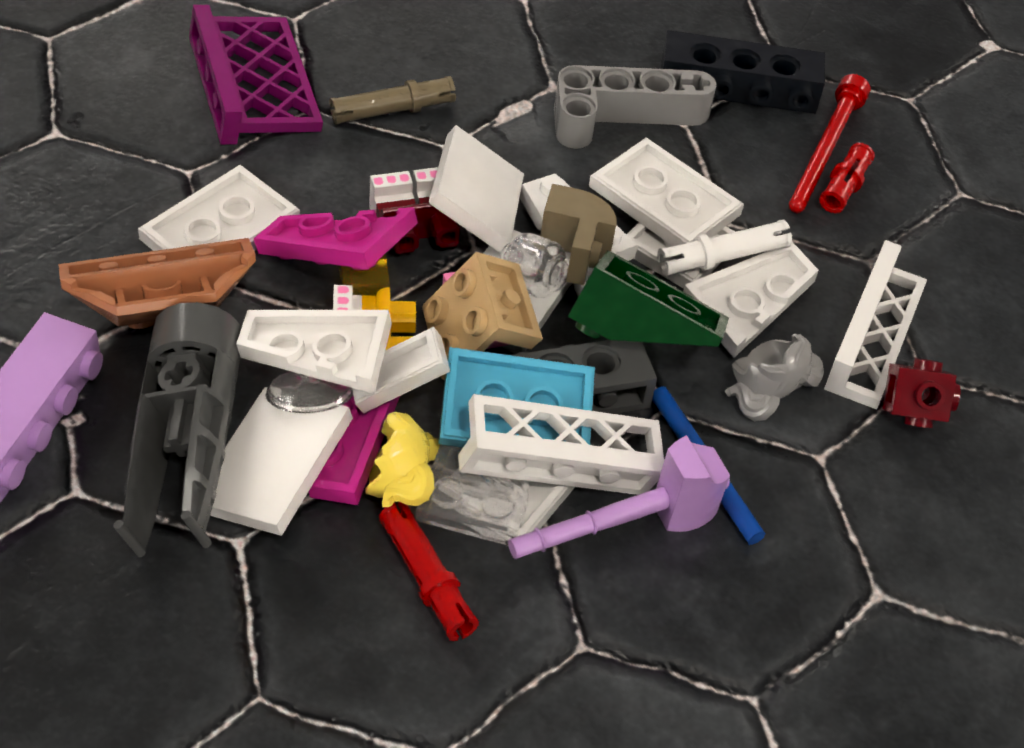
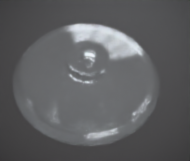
[265,371,353,413]

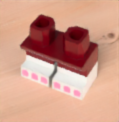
[369,167,460,254]

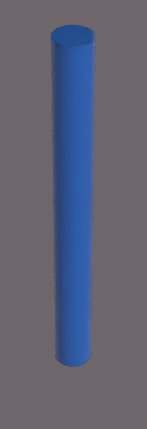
[652,386,765,545]

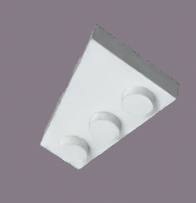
[236,310,392,394]

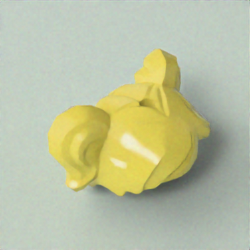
[365,412,442,508]

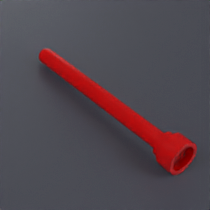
[789,74,871,213]

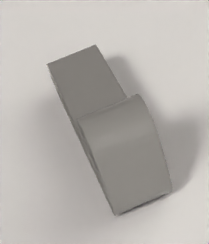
[554,65,716,149]

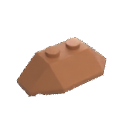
[58,238,256,329]

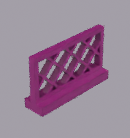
[189,4,323,145]

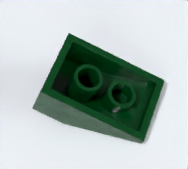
[568,250,729,347]

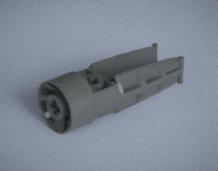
[113,302,241,557]

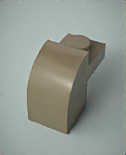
[539,184,617,286]

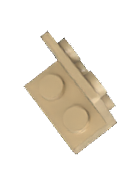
[422,252,543,380]

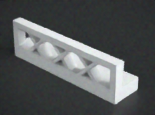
[824,240,927,410]
[458,394,664,495]

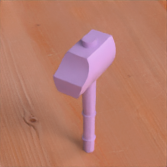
[508,435,730,559]

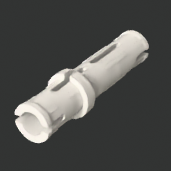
[657,219,792,276]

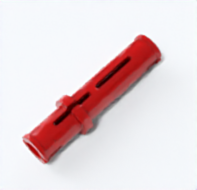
[379,502,479,641]

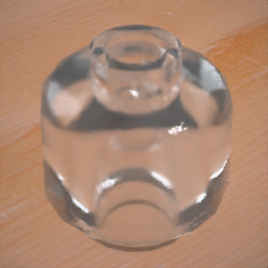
[500,233,569,298]

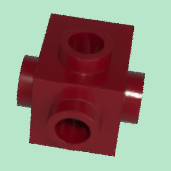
[882,358,961,428]

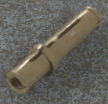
[329,76,456,125]

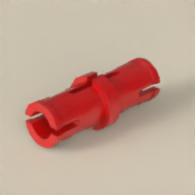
[819,143,875,213]

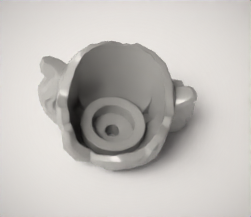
[725,333,824,422]

